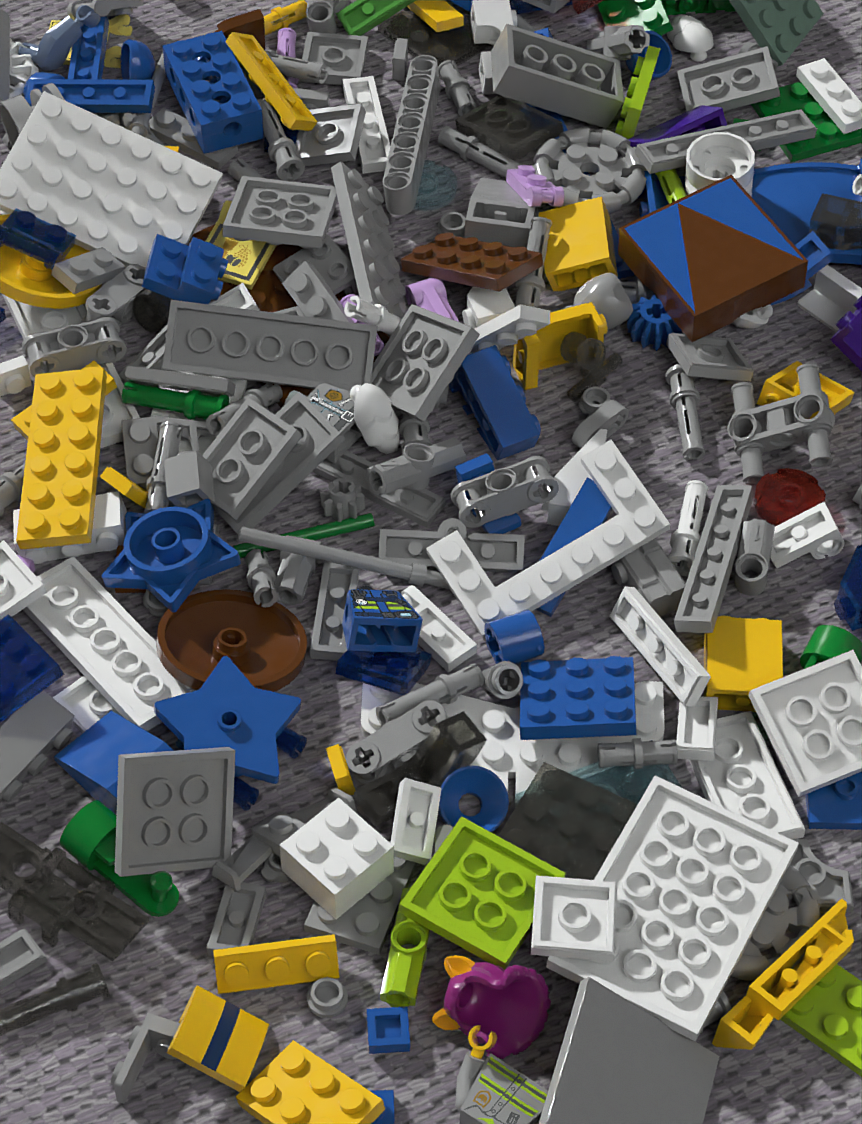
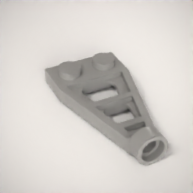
[121,416,216,488]

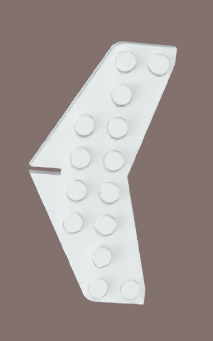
[361,673,665,809]

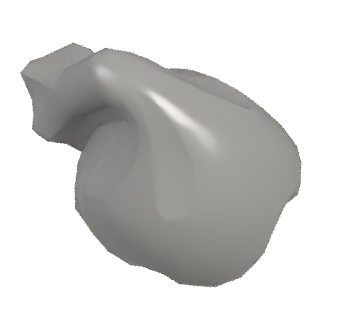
[563,273,633,330]

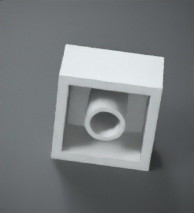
[280,797,394,919]

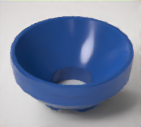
[438,766,509,832]

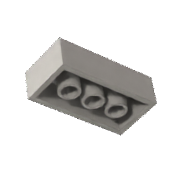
[491,24,624,129]

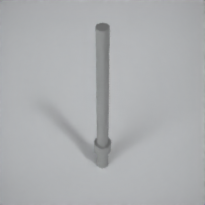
[129,39,176,137]
[238,527,451,590]

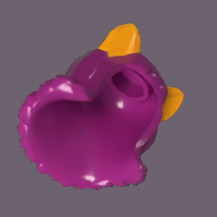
[432,955,551,1059]

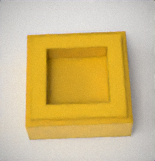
[326,744,356,795]

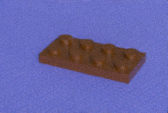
[400,233,544,292]

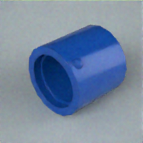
[484,610,545,664]

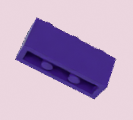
[628,105,727,174]

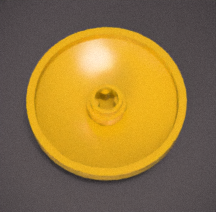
[0,214,102,309]

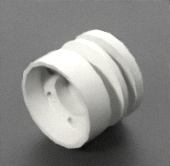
[685,132,755,197]

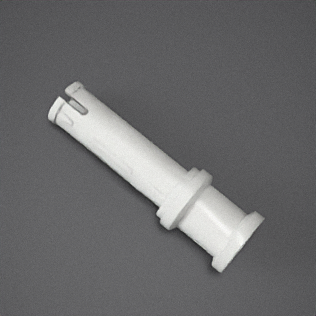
[668,480,708,577]

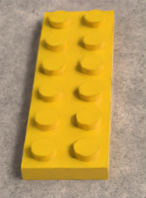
[16,367,107,550]

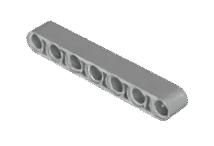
[383,55,441,215]

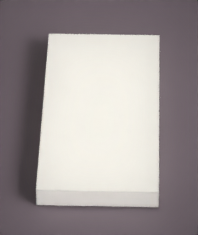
[689,711,805,839]

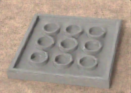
[539,977,720,1124]

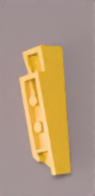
[712,898,854,1050]

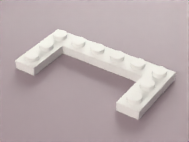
[426,440,670,639]

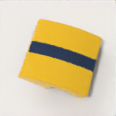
[166,985,269,1092]

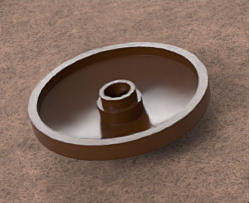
[156,589,307,692]

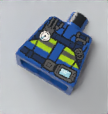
[342,586,423,652]

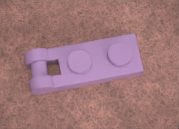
[506,165,564,207]

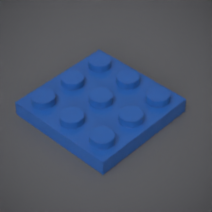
[520,656,637,740]

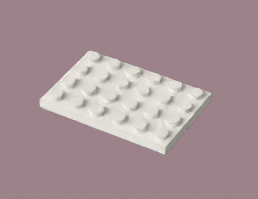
[0,91,223,268]
[546,776,799,1042]

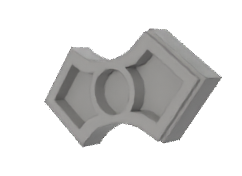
[790,839,854,912]

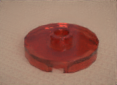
[754,468,826,527]

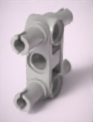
[727,363,835,484]

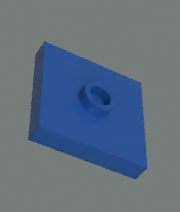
[806,772,862,830]

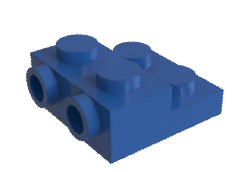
[141,234,228,304]

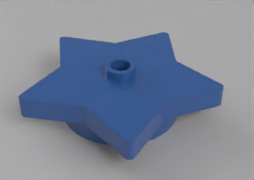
[101,499,241,612]
[154,656,301,784]

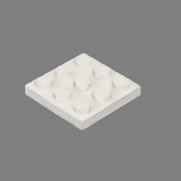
[748,650,862,797]

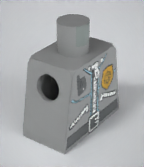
[285,383,362,463]

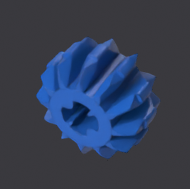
[626,294,682,351]

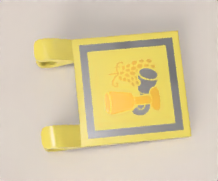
[205,200,276,290]

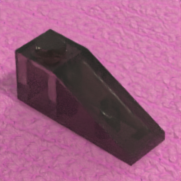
[809,193,862,250]

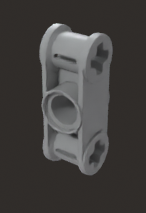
[81,264,147,334]
[22,317,127,377]
[451,456,559,528]
[346,700,453,785]

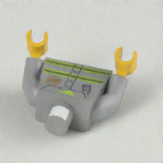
[455,1025,548,1124]

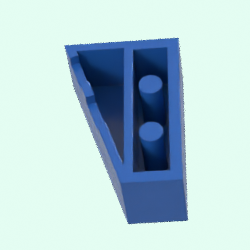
[449,345,541,461]

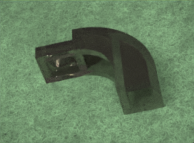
[353,711,487,827]

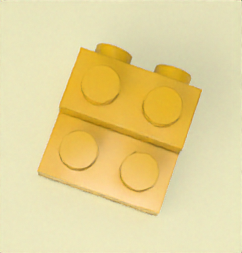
[757,361,855,419]

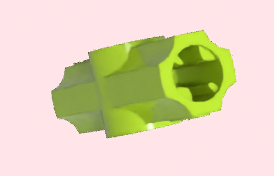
[380,886,430,1007]

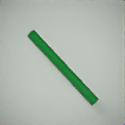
[233,513,375,559]

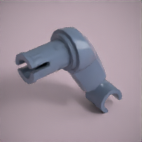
[18,5,100,71]

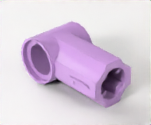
[405,278,459,322]

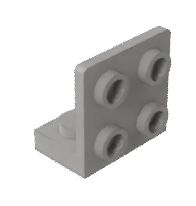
[273,233,359,296]

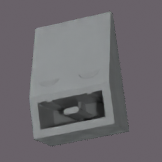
[465,178,540,248]

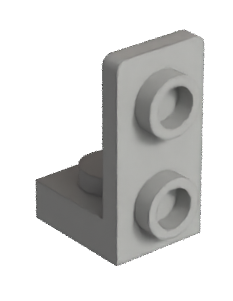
[111,1013,180,1104]

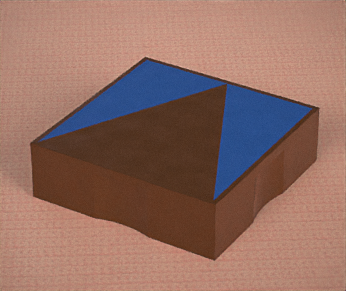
[618,175,808,342]

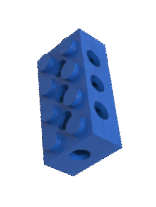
[162,31,264,154]

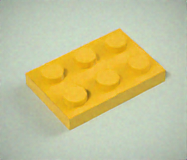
[236,1040,385,1124]

